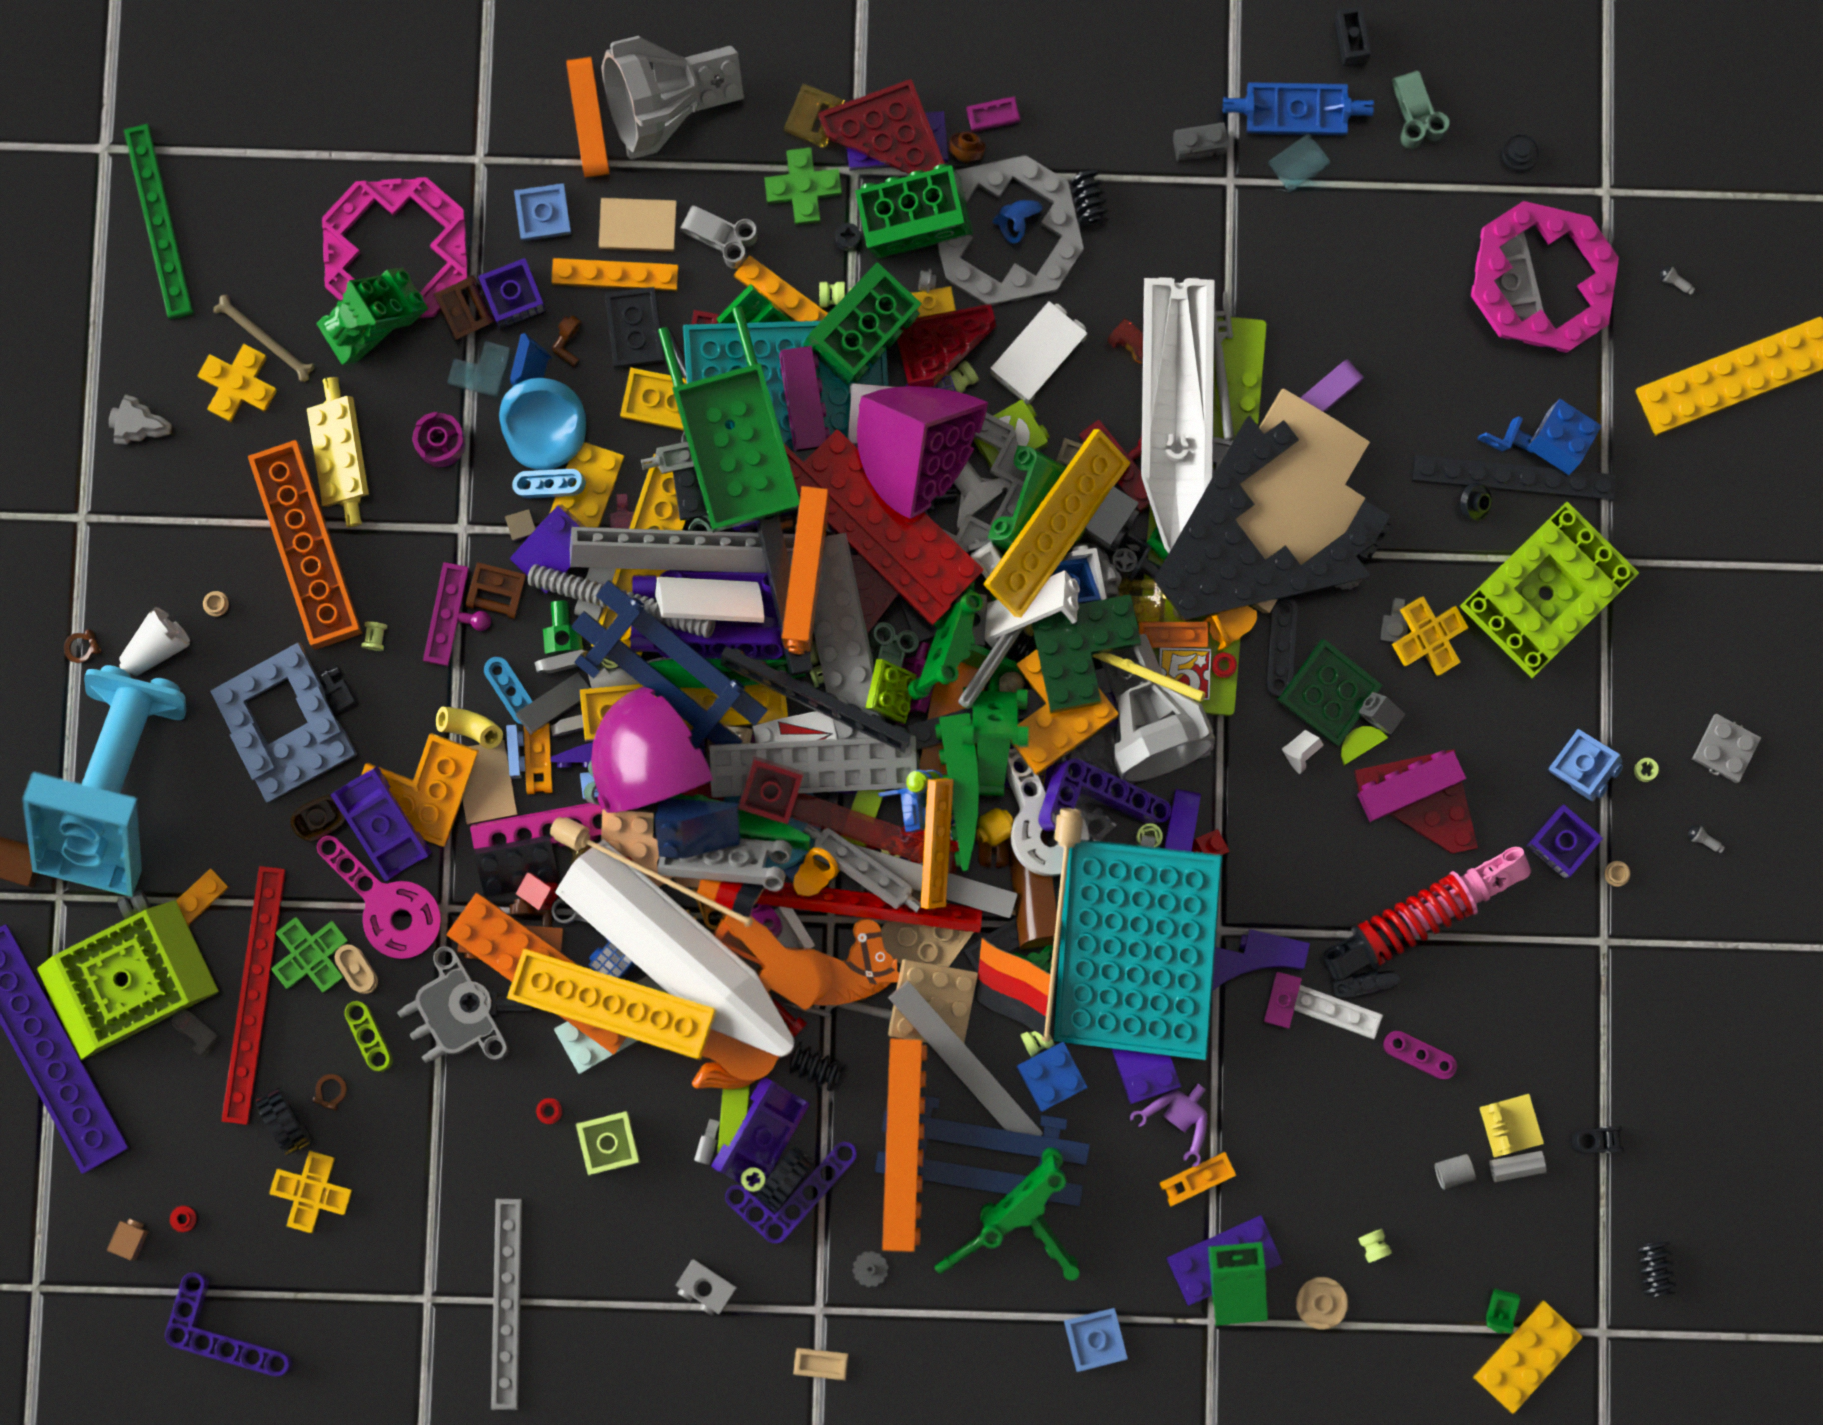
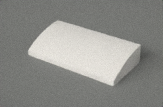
[655,577,764,622]

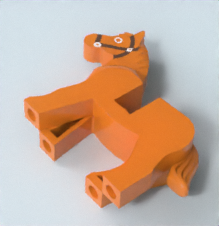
[692,914,900,1090]

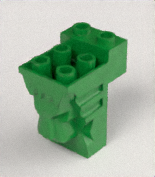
[316,267,429,365]

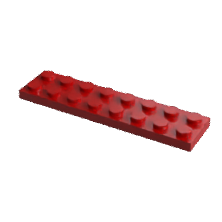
[804,429,984,605]

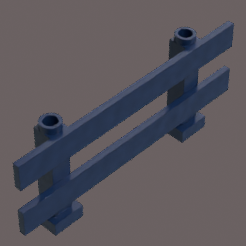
[571,580,768,752]
[875,1094,1090,1206]

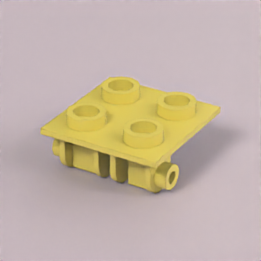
[1479,1094,1544,1157]

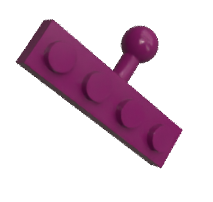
[423,562,491,667]

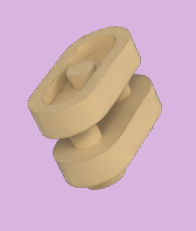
[335,945,378,994]

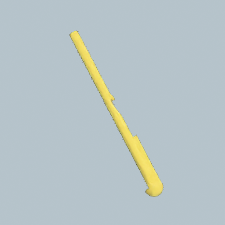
[1025,624,1205,702]

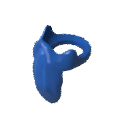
[992,200,1043,243]

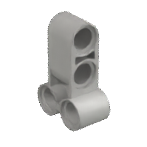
[680,206,758,269]

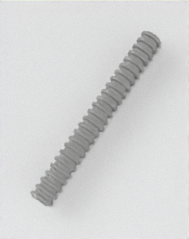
[528,564,715,638]

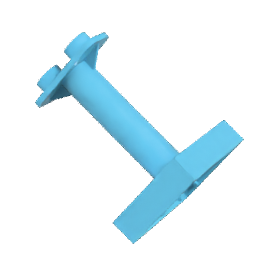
[23,666,186,897]

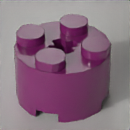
[412,412,466,468]

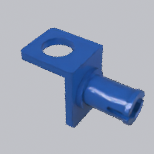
[1478,416,1533,453]

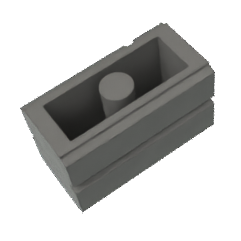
[1173,122,1228,162]

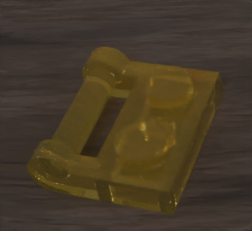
[784,84,844,147]
[1118,577,1166,623]

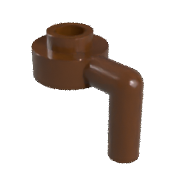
[552,315,582,367]
[509,899,552,927]

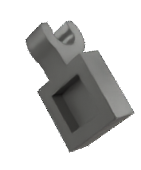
[1380,598,1408,643]

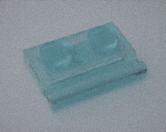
[1268,134,1330,192]

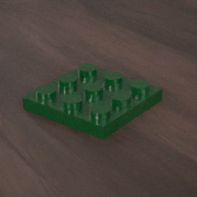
[1278,639,1383,746]

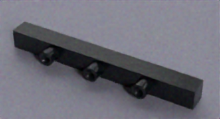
[756,514,815,676]

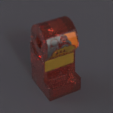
[1107,318,1143,364]

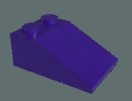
[510,504,585,594]
[1111,1048,1181,1105]

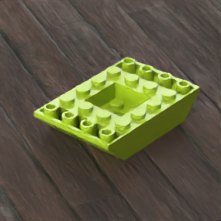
[1460,502,1639,678]
[37,900,219,1061]

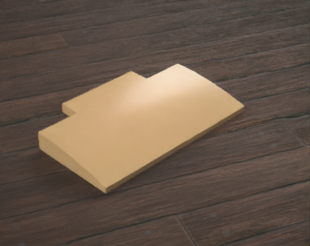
[1235,389,1370,614]

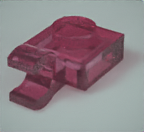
[610,494,635,529]

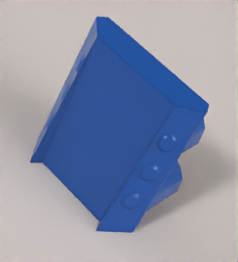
[510,333,552,386]

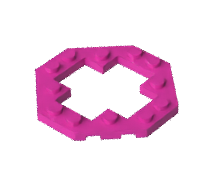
[322,177,468,318]
[1471,201,1619,353]

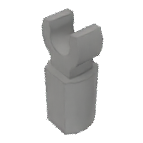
[694,1119,720,1165]

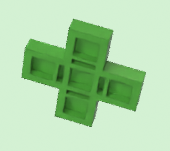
[765,148,842,225]
[271,917,349,993]

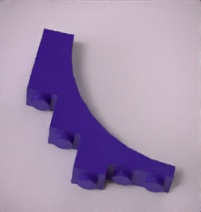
[1212,929,1310,991]

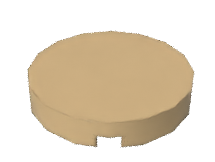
[1296,1277,1348,1329]

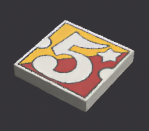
[1159,648,1211,700]

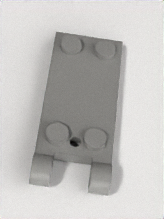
[657,838,792,891]

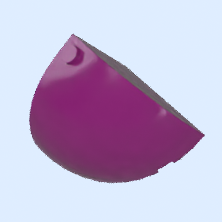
[857,386,988,519]
[591,687,713,813]

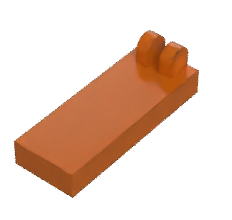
[1139,622,1209,648]

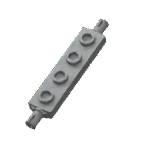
[641,442,694,474]
[803,824,921,912]

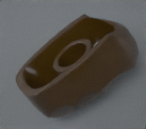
[290,794,345,842]

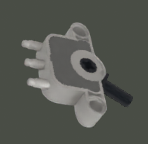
[397,946,532,1063]

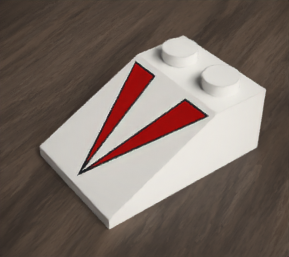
[753,711,838,743]

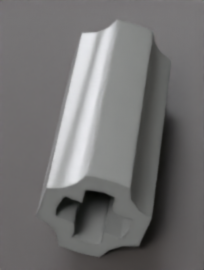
[1490,1151,1546,1182]

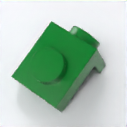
[1486,1289,1520,1333]

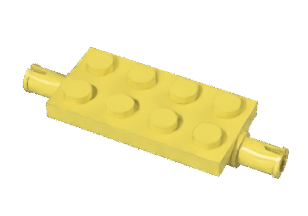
[307,377,369,527]

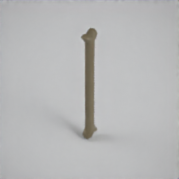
[214,295,315,382]

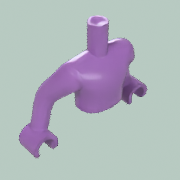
[1130,1084,1207,1167]

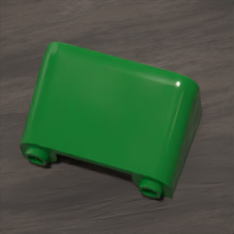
[987,445,1067,554]

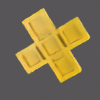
[197,344,277,422]
[1392,596,1468,675]
[269,1151,353,1233]

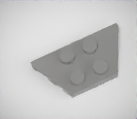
[1494,232,1544,321]

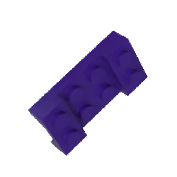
[331,766,432,882]
[711,1077,810,1193]

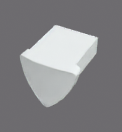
[1282,730,1324,774]

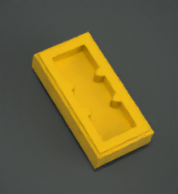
[911,286,956,318]

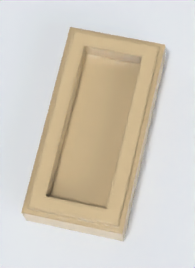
[794,1348,848,1380]

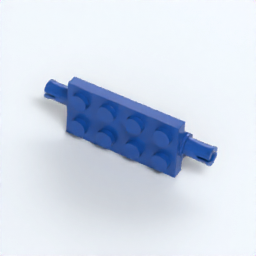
[1223,83,1374,135]

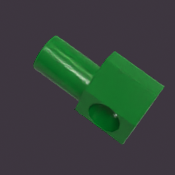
[543,601,583,655]

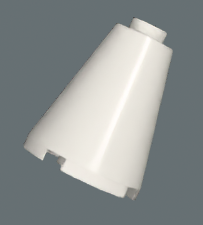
[119,607,190,676]

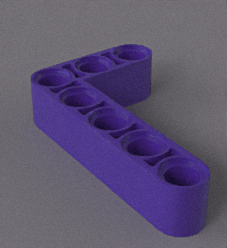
[1038,759,1172,831]
[1164,788,1201,851]
[725,1142,857,1244]
[165,1273,292,1376]

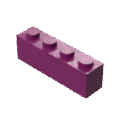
[779,346,830,452]
[1357,750,1466,822]

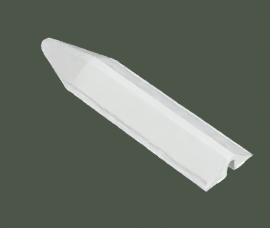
[1141,278,1215,553]
[555,839,794,1056]

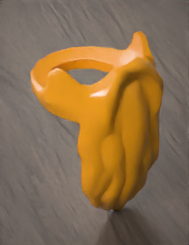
[1203,606,1257,650]
[793,847,840,896]

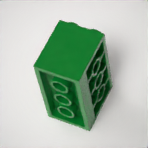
[855,164,973,259]
[803,262,922,386]

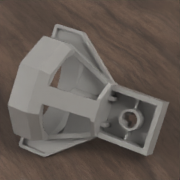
[601,36,744,159]
[1100,634,1215,785]

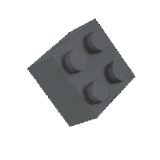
[1083,486,1139,553]

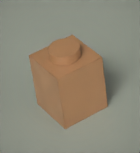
[107,1218,149,1260]

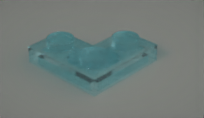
[448,341,511,397]

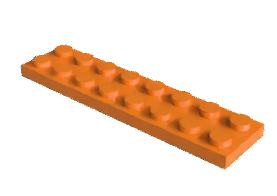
[446,892,627,1055]

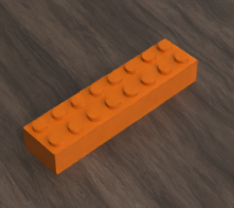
[248,440,363,650]
[883,1038,927,1251]

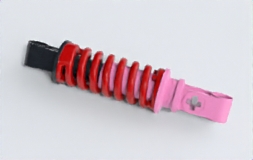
[1323,847,1531,980]

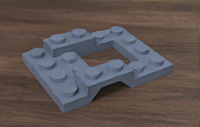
[211,643,357,803]

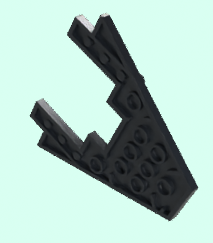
[1153,416,1376,621]

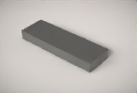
[516,672,590,735]

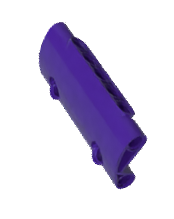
[631,570,810,660]

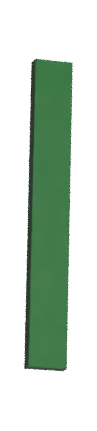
[124,124,194,320]

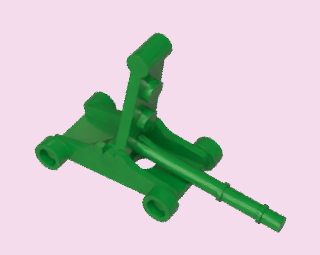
[908,551,1026,700]
[962,674,1029,796]
[935,1147,1079,1280]

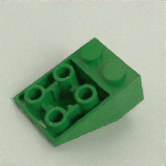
[1208,1242,1268,1326]

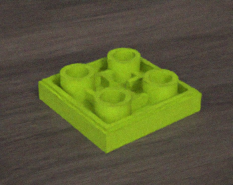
[865,659,917,724]

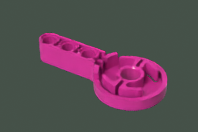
[317,836,441,958]

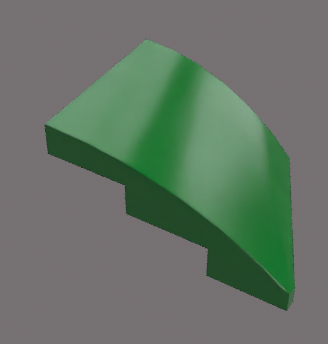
[717,284,794,324]

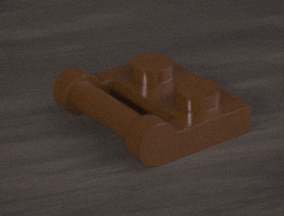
[433,275,496,340]
[466,562,527,619]

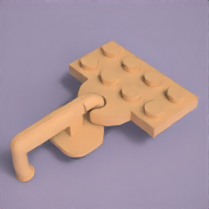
[601,809,701,888]

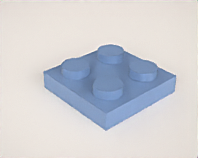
[514,183,571,241]
[1064,1308,1128,1372]

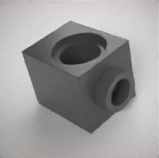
[1358,692,1406,734]

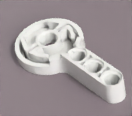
[1006,747,1089,876]

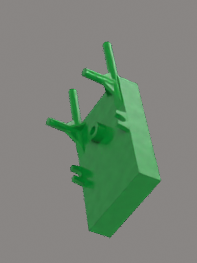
[658,306,800,533]

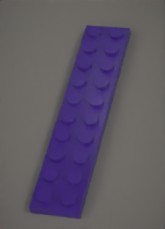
[0,924,129,1174]

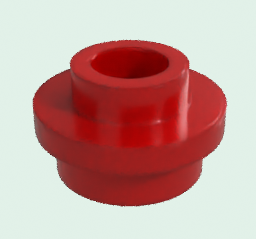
[1211,652,1237,678]
[536,1098,562,1124]
[170,1206,197,1232]

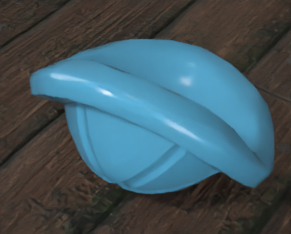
[499,378,586,470]

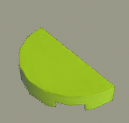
[1341,726,1388,766]

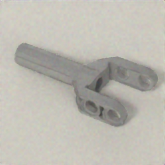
[535,649,672,736]

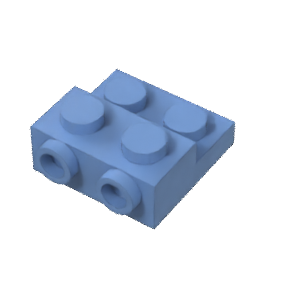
[1549,729,1623,802]

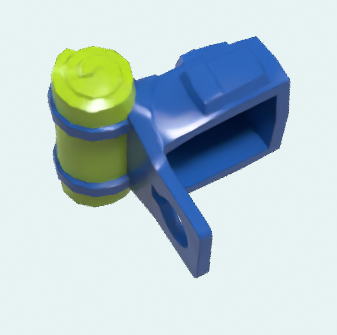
[878,770,943,833]

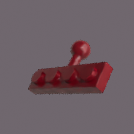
[1079,419,1150,512]

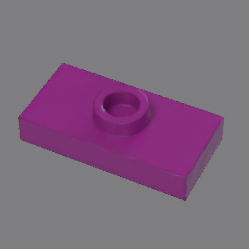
[966,96,1020,133]
[1264,972,1302,1029]

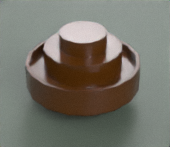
[948,132,986,163]

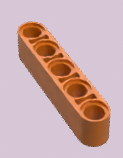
[566,57,610,178]

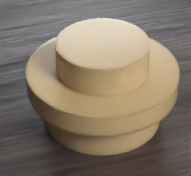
[203,591,229,617]
[1604,861,1630,887]

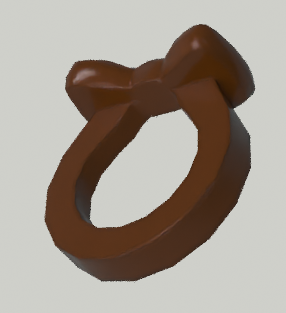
[64,629,102,663]
[312,1074,347,1111]

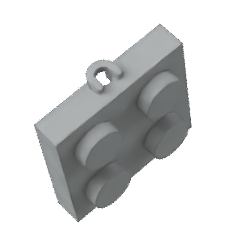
[1692,714,1761,783]

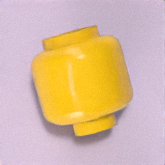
[976,808,1014,846]

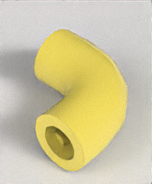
[436,706,503,749]

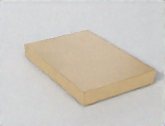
[599,198,676,251]
[463,740,518,825]

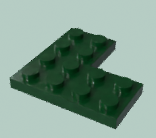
[1031,594,1141,713]

